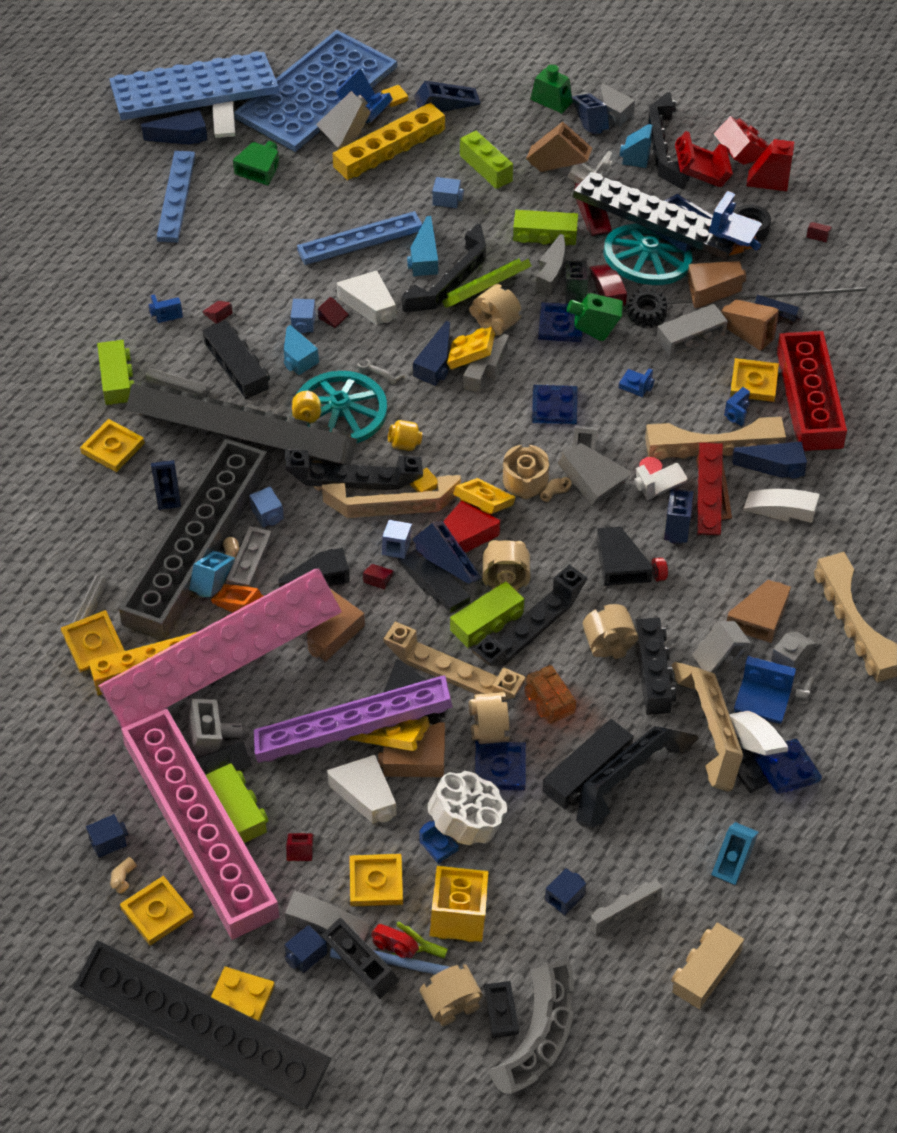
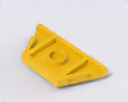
[347,716,430,751]

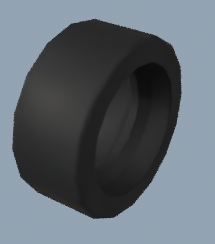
[733,204,771,242]

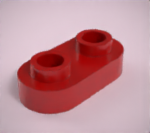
[371,924,419,959]

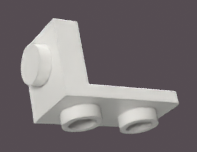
[567,151,612,183]
[634,463,688,500]

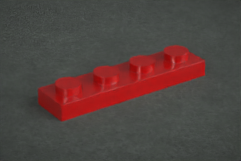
[697,443,723,535]

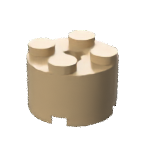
[469,284,521,335]
[503,445,549,499]
[483,540,530,592]
[583,604,638,659]
[469,692,509,745]
[419,964,483,1026]

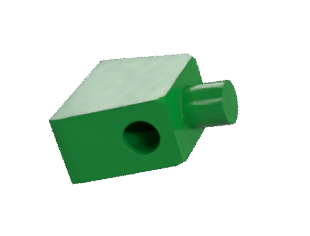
[530,64,573,114]
[233,141,279,186]
[567,293,623,341]

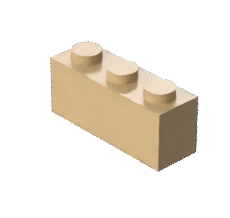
[671,923,744,1010]

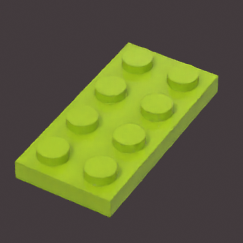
[442,258,532,308]

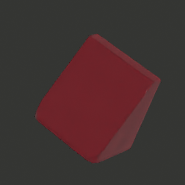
[806,222,832,243]
[318,297,349,328]
[202,301,233,324]
[363,564,394,590]
[286,833,314,861]

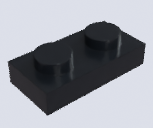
[196,741,252,775]
[737,743,772,793]
[484,981,519,1038]

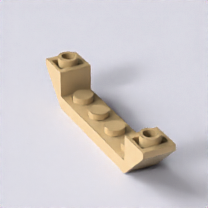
[322,475,461,518]
[383,621,526,700]
[671,662,743,791]

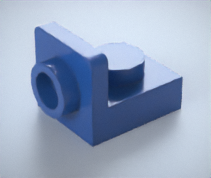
[148,294,183,323]
[618,368,655,397]
[724,387,750,426]
[419,821,459,863]

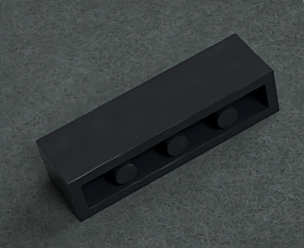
[203,320,270,399]
[542,718,634,810]

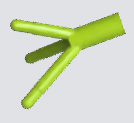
[391,922,448,959]

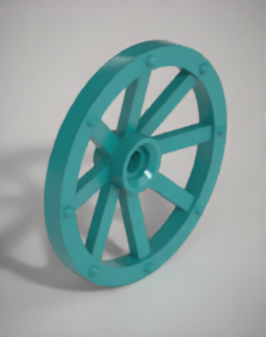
[603,223,692,285]
[294,371,387,444]

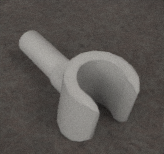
[794,677,815,705]

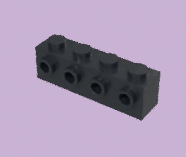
[635,617,676,715]

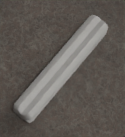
[146,368,208,397]
[72,575,107,623]

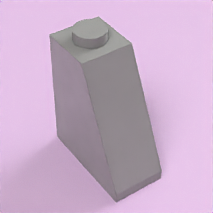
[316,91,371,149]
[558,443,631,505]

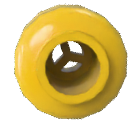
[292,391,321,424]
[388,420,422,451]

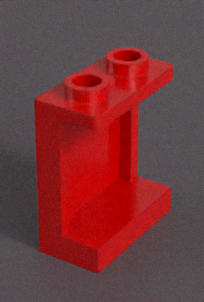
[675,131,733,187]

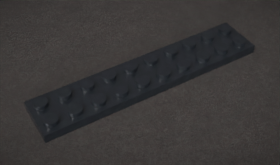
[73,940,332,1109]

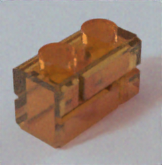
[524,665,576,724]

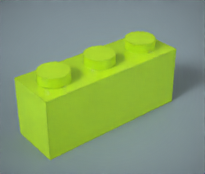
[460,130,513,189]
[513,210,578,246]
[97,340,134,405]
[450,581,524,648]
[205,763,269,843]

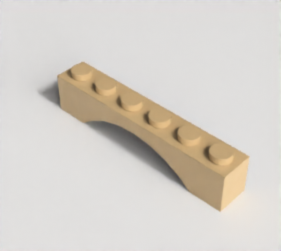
[645,417,786,460]
[814,552,897,682]

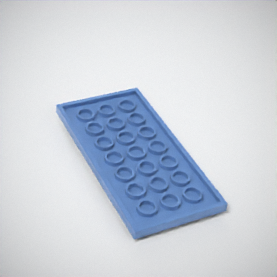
[234,30,397,152]
[109,51,279,120]

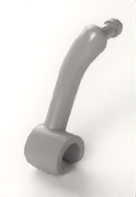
[357,359,404,385]

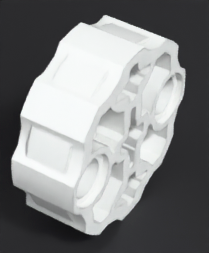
[428,771,507,845]

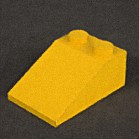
[429,866,488,942]

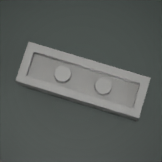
[226,526,272,587]
[590,879,662,936]

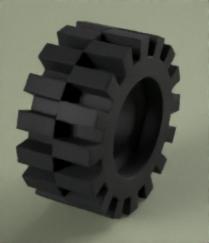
[628,288,667,328]

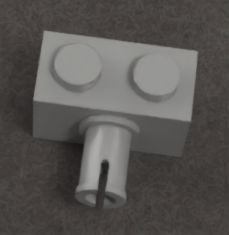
[692,621,751,676]
[187,699,242,757]

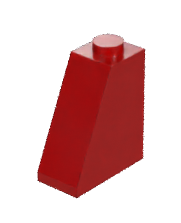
[746,139,795,191]
[443,500,500,553]

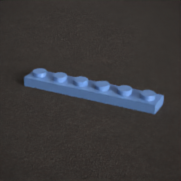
[157,151,195,243]
[297,211,422,265]

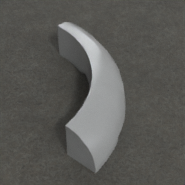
[488,958,574,1094]

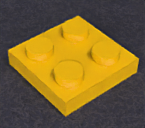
[447,327,495,369]
[730,358,779,402]
[80,419,145,472]
[453,478,516,514]
[61,610,125,673]
[350,854,403,907]
[120,875,194,946]
[211,966,275,1021]

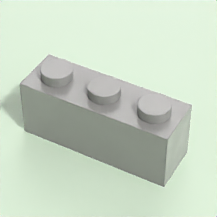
[656,304,728,357]

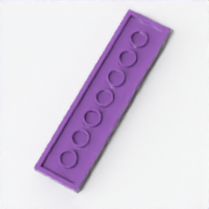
[254,675,453,763]

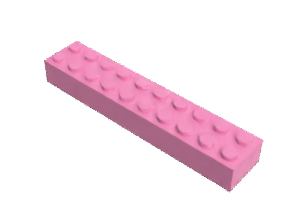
[98,569,342,728]
[121,709,279,940]

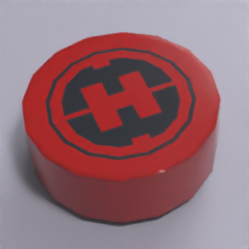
[651,557,668,582]

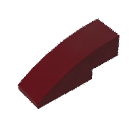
[573,183,612,236]
[589,264,627,306]

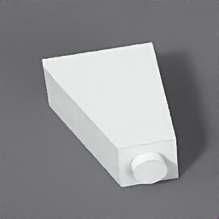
[337,271,396,325]
[327,755,397,823]

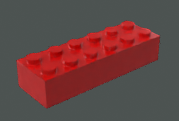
[777,331,847,451]

